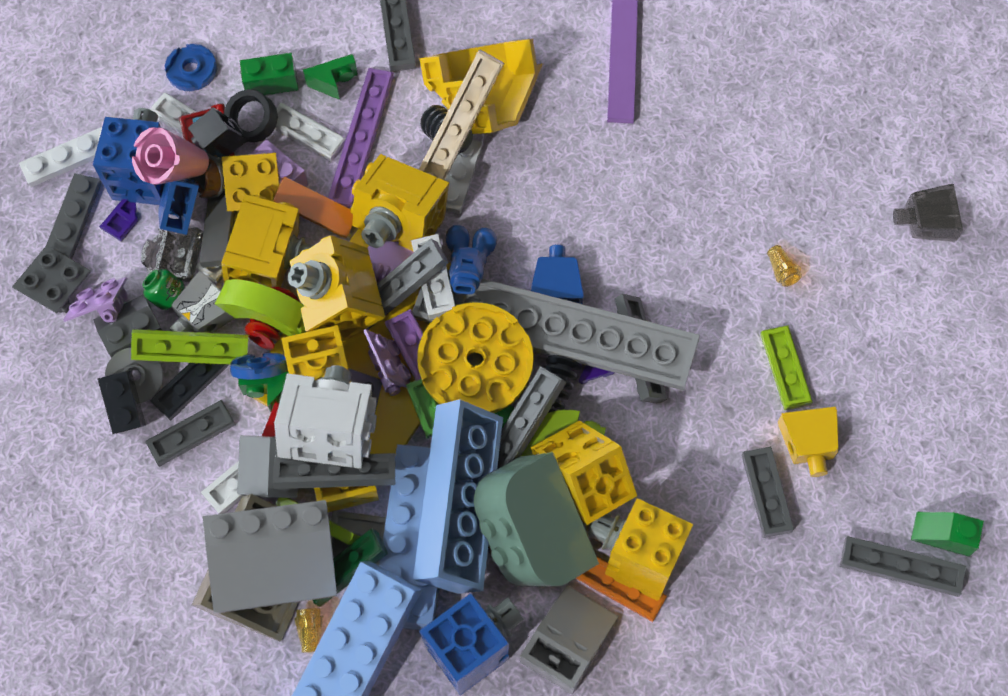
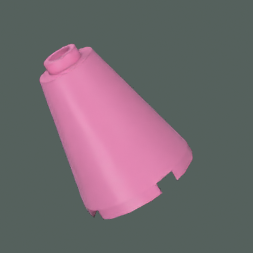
[132,128,209,185]

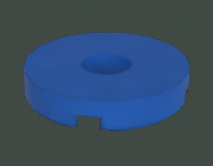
[164,44,217,92]
[230,352,288,380]

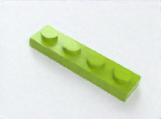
[131,329,248,364]

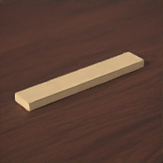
[419,50,504,180]

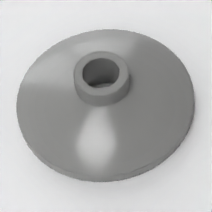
[105,347,163,403]

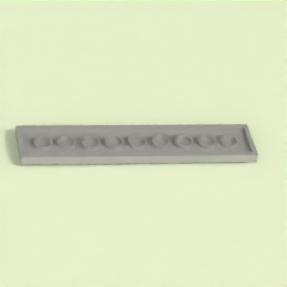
[412,270,700,391]

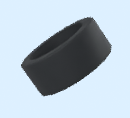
[224,89,278,143]

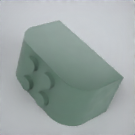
[474,452,599,586]

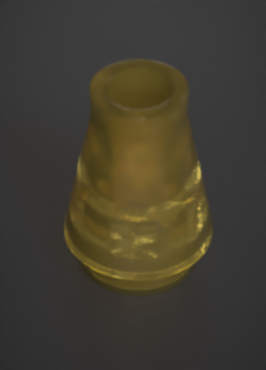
[767,245,802,287]
[294,608,324,653]

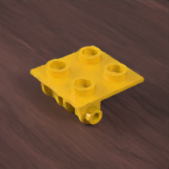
[222,153,279,211]

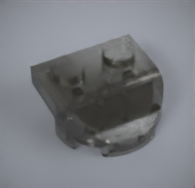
[141,227,203,282]

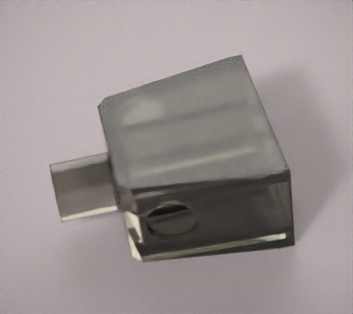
[893,184,963,242]

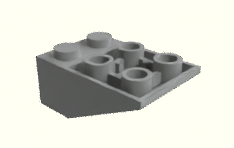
[520,585,619,695]

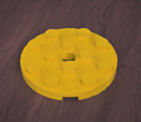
[417,302,533,413]

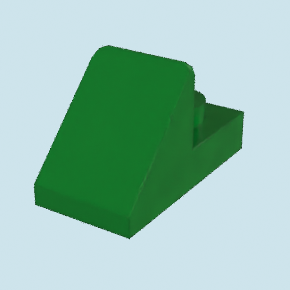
[303,54,358,100]
[238,372,289,412]

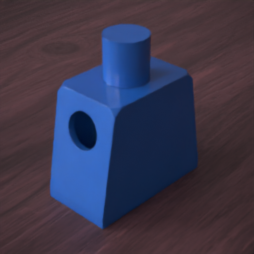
[158,178,199,235]
[531,244,583,304]

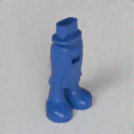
[445,225,497,294]

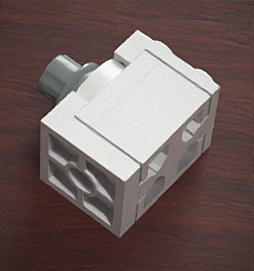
[274,365,376,469]

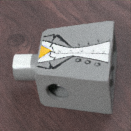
[169,271,235,333]

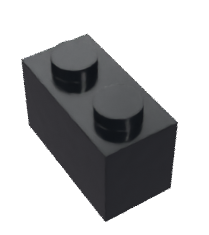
[188,107,248,158]
[97,371,146,434]

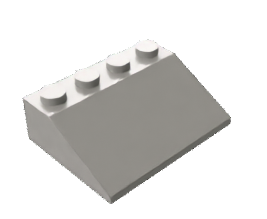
[202,500,337,614]

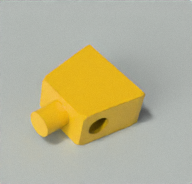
[778,406,838,477]

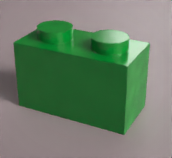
[240,53,299,95]

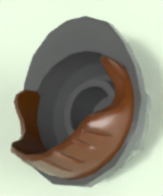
[189,151,225,199]

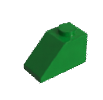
[911,512,984,557]

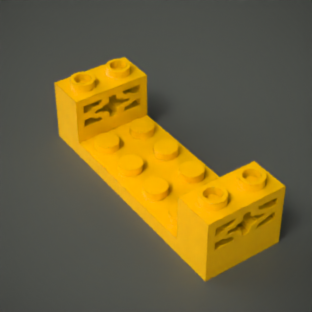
[281,325,379,513]

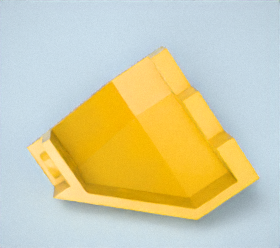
[419,39,543,134]

